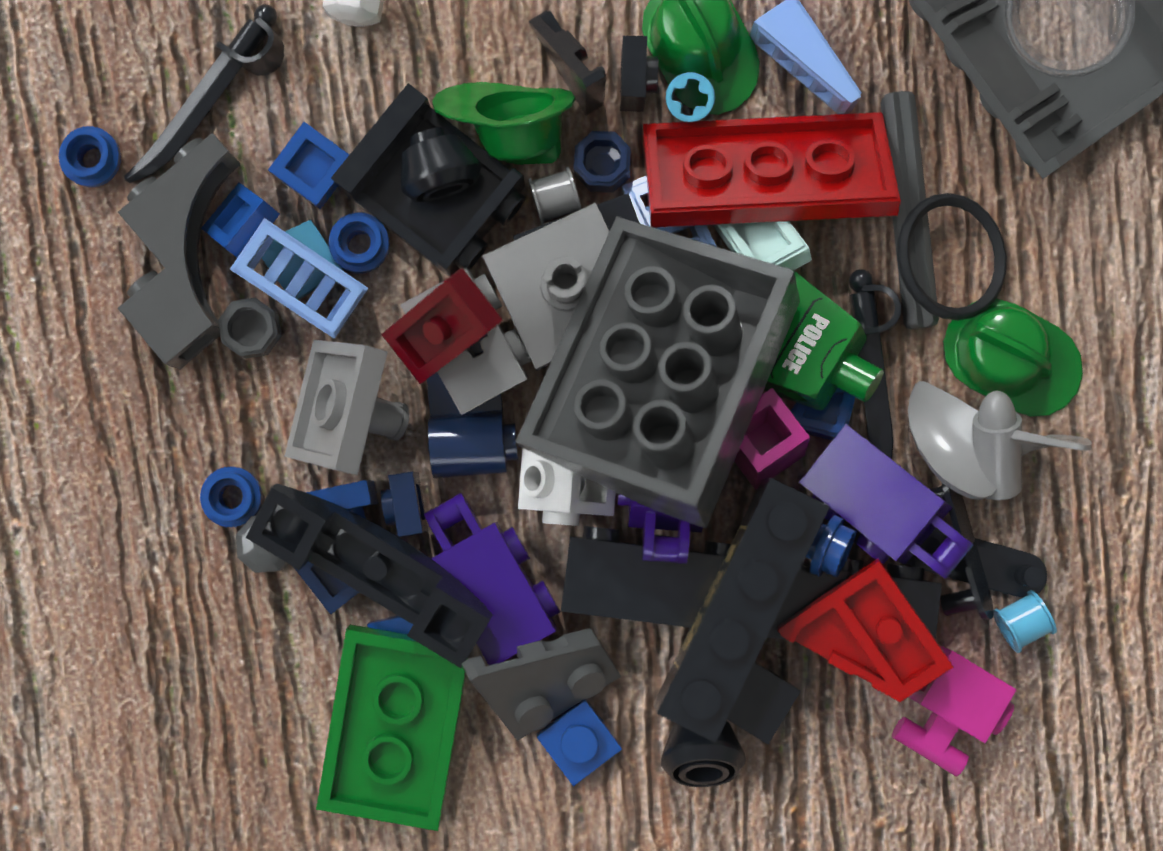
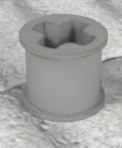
[528,166,582,225]

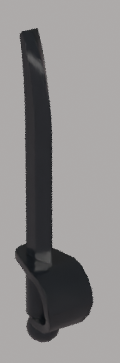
[124,4,284,183]
[849,269,902,459]

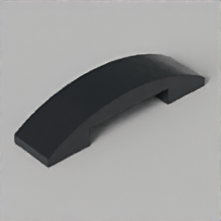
[246,483,493,668]

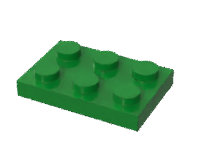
[316,624,469,831]

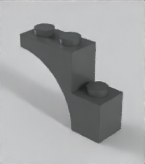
[118,133,241,369]

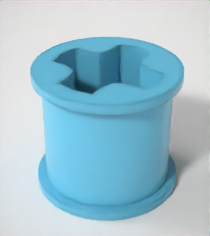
[666,72,715,122]
[993,590,1057,653]

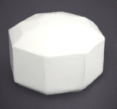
[323,0,384,27]

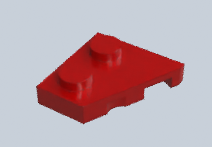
[777,558,954,702]

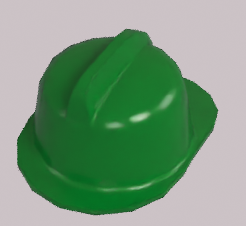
[642,0,760,115]
[432,82,575,165]
[943,299,1083,417]

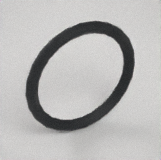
[897,193,1007,321]

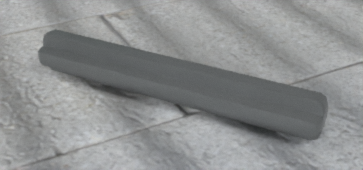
[880,91,939,329]

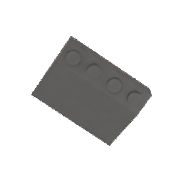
[515,216,800,528]

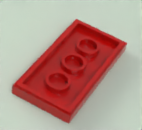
[643,112,901,228]

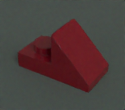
[381,268,503,384]

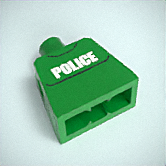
[763,271,884,411]

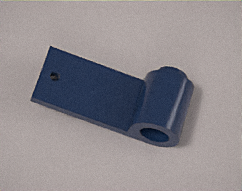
[427,334,518,479]

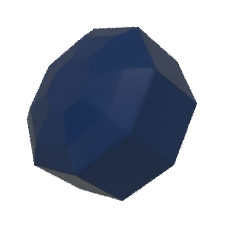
[574,131,632,193]

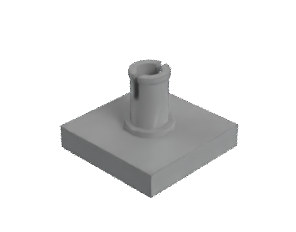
[482,203,609,371]
[284,340,409,475]

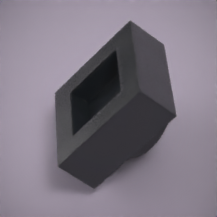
[620,36,658,112]

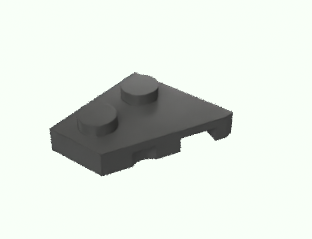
[462,628,621,741]

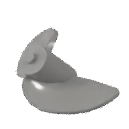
[908,381,1092,500]

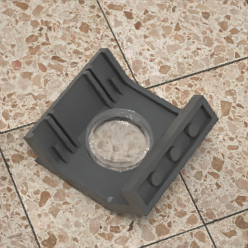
[909,0,1163,179]

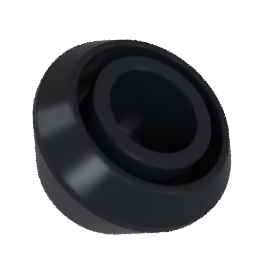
[401,127,481,202]
[661,721,746,787]

